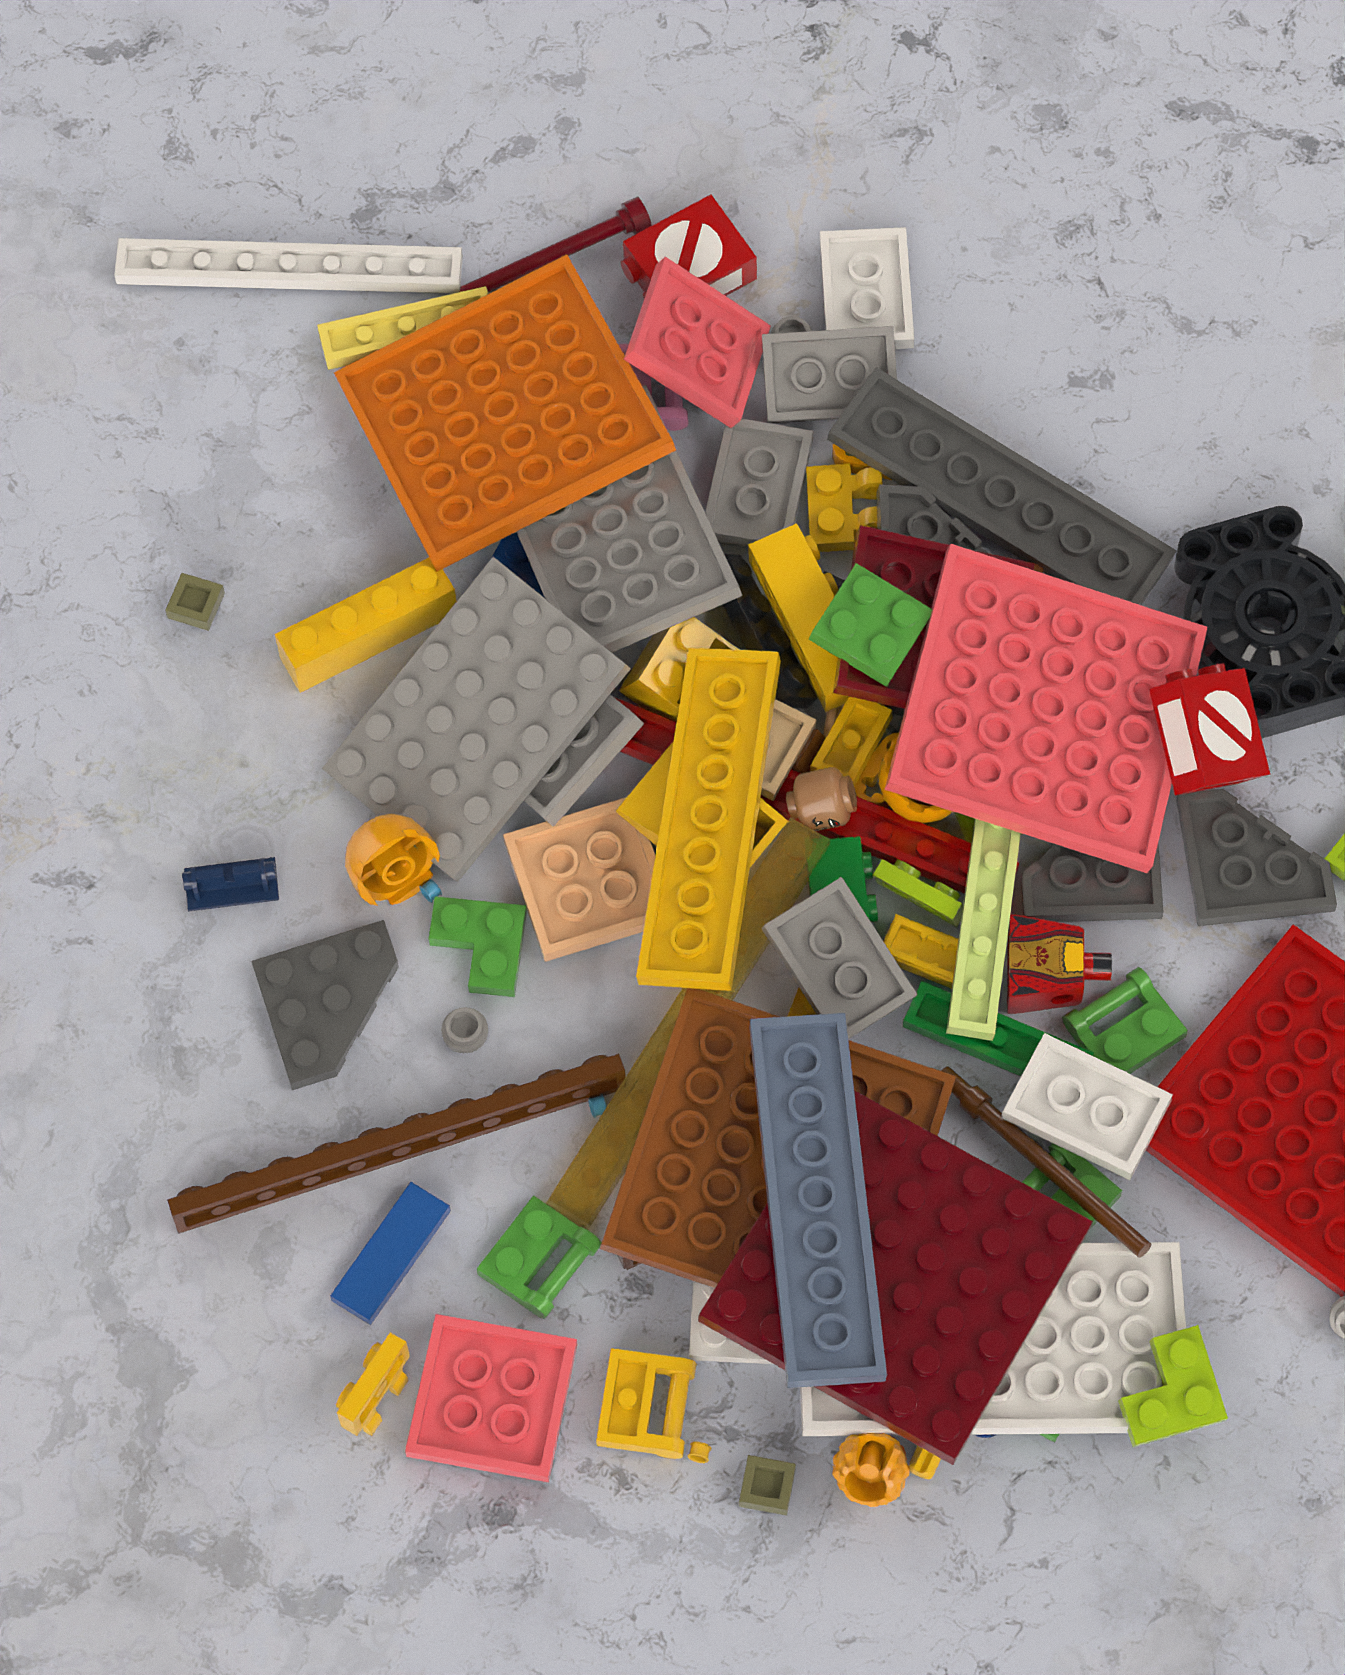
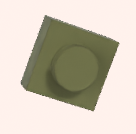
[165,573,225,631]
[739,1455,796,1516]

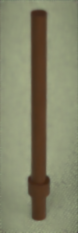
[941,1066,1151,1258]

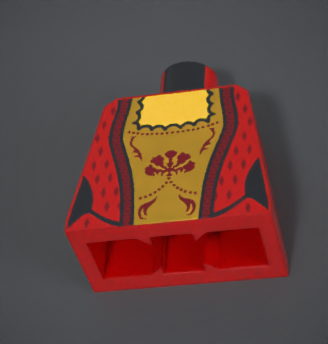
[1007,914,1112,1014]

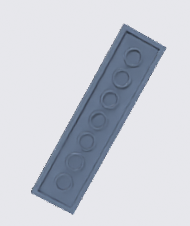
[749,1013,887,1388]

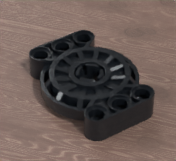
[1174,506,1345,738]

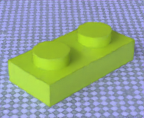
[873,859,963,928]

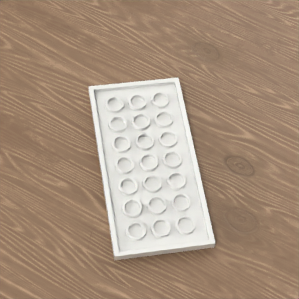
[800,1242,1191,1436]

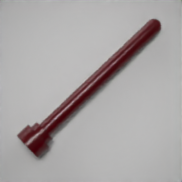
[458,196,652,293]

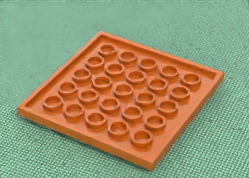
[334,255,676,572]

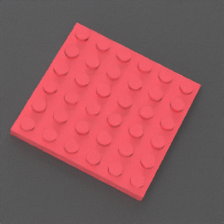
[884,544,1207,873]

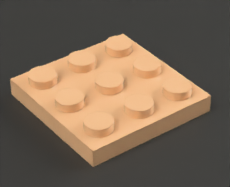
[503,797,655,962]

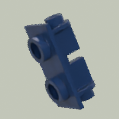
[182,857,279,912]

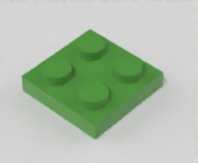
[809,563,932,687]

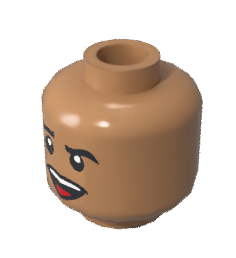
[786,767,857,831]

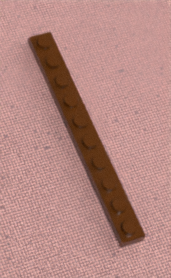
[167,1053,627,1234]

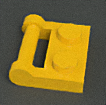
[596,1348,697,1459]

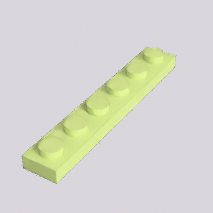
[946,819,1021,1041]

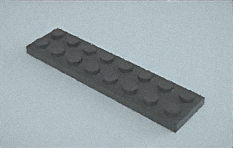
[827,367,1177,605]

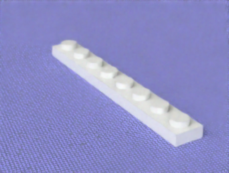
[114,238,463,293]

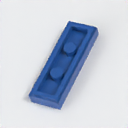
[330,1182,451,1325]

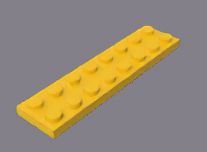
[636,648,781,991]

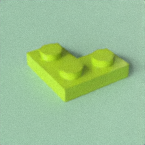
[1118,1325,1228,1447]

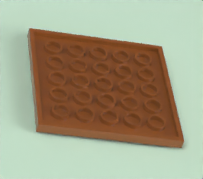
[600,988,956,1288]

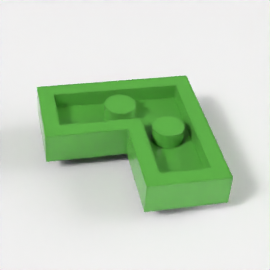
[428,896,527,997]

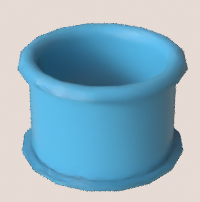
[419,879,442,903]
[588,1094,608,1118]

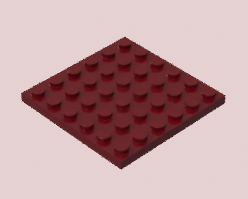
[698,1090,1093,1465]

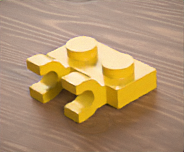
[806,464,883,552]
[336,1332,410,1436]

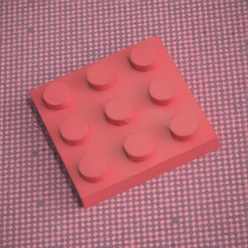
[624,257,771,428]
[405,1314,577,1483]

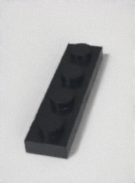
[723,553,818,709]

